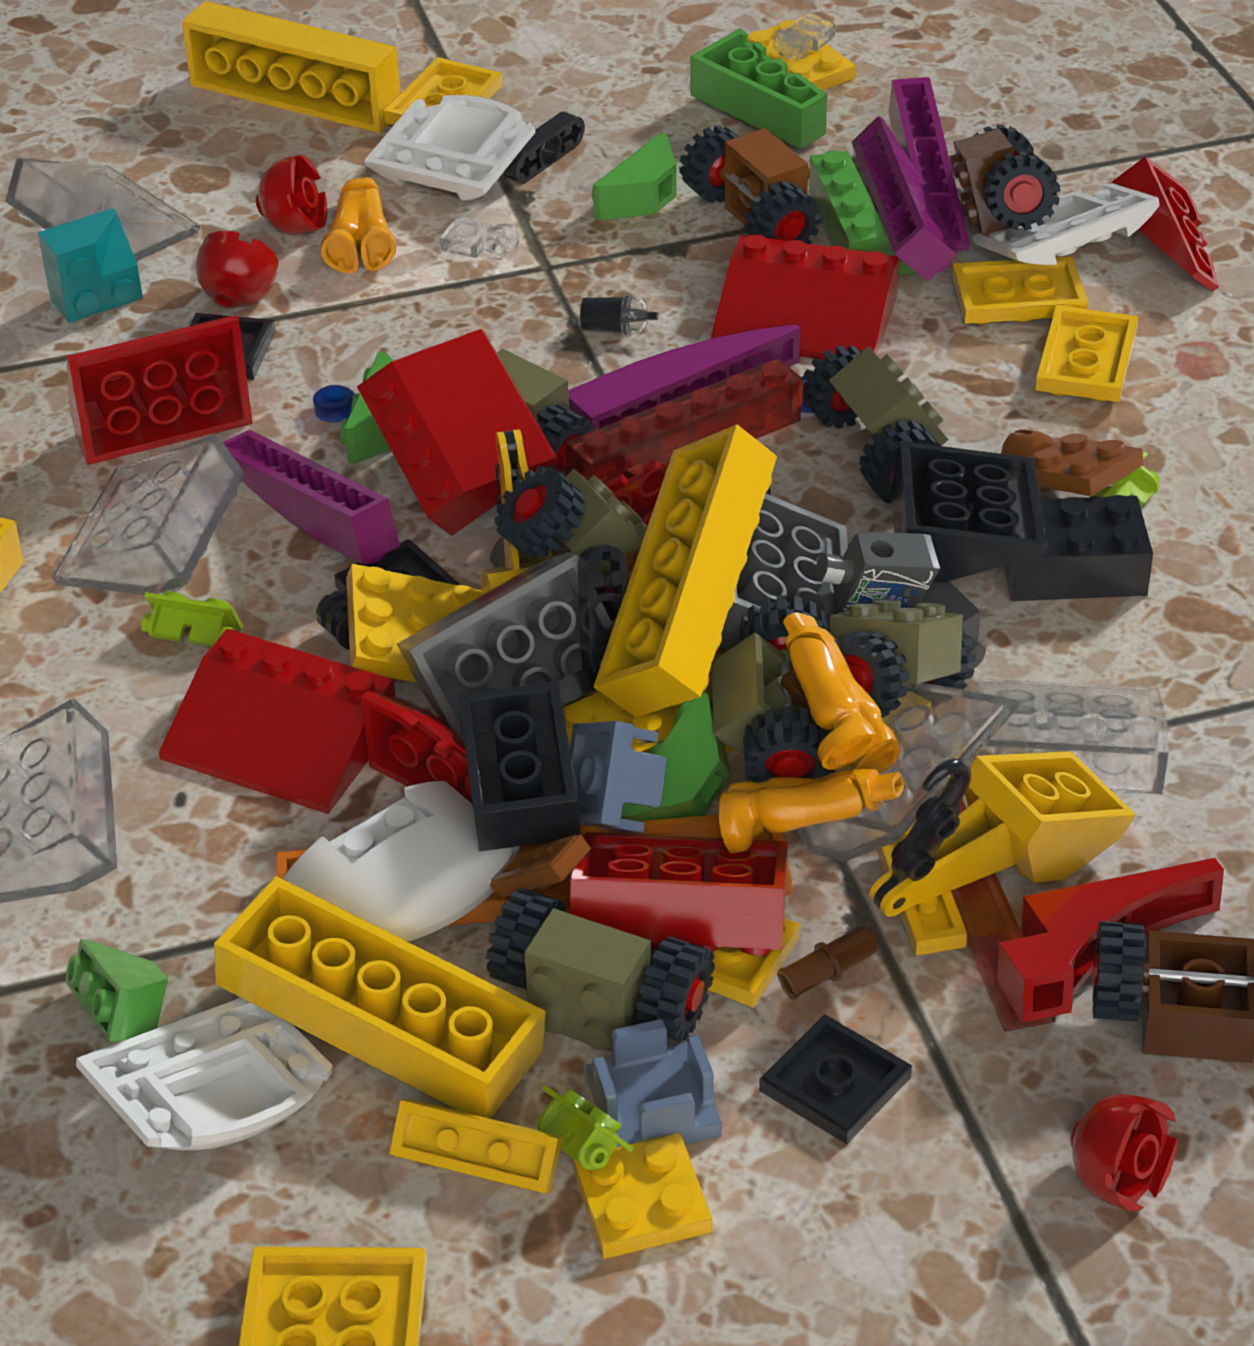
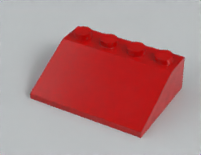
[711,235,899,360]
[66,315,253,465]
[357,329,559,536]
[159,628,396,814]
[570,832,788,955]

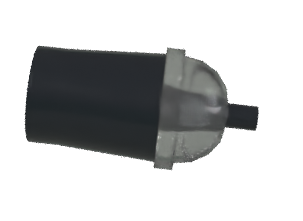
[580,295,659,336]

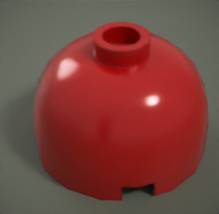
[256,155,328,235]
[196,231,279,308]
[1070,1093,1177,1211]

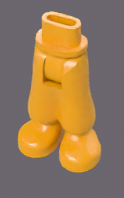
[321,177,396,273]
[783,613,901,774]
[719,768,904,854]

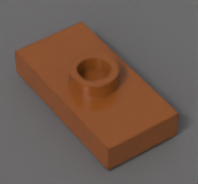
[489,835,591,898]

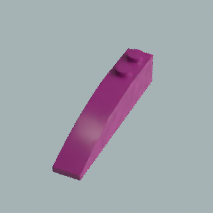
[889,77,970,251]
[851,115,957,282]
[568,324,800,452]
[213,429,400,565]

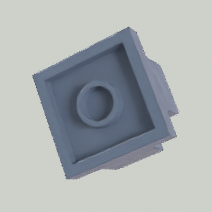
[570,721,667,833]
[586,1019,722,1147]

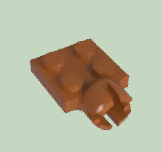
[1001,429,1144,496]

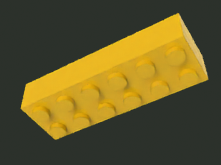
[182,1,401,133]
[593,424,777,717]
[214,876,546,1119]

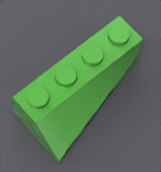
[690,28,827,149]
[809,150,916,275]

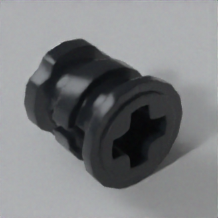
[316,590,350,650]

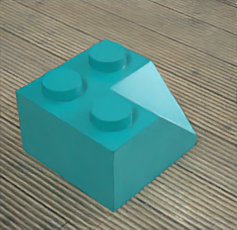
[38,208,143,323]

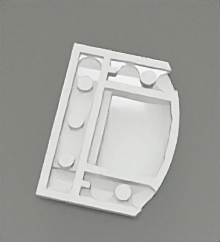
[364,95,535,201]
[973,183,1160,265]
[283,781,520,942]
[76,998,333,1151]

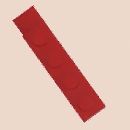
[997,858,1224,1023]

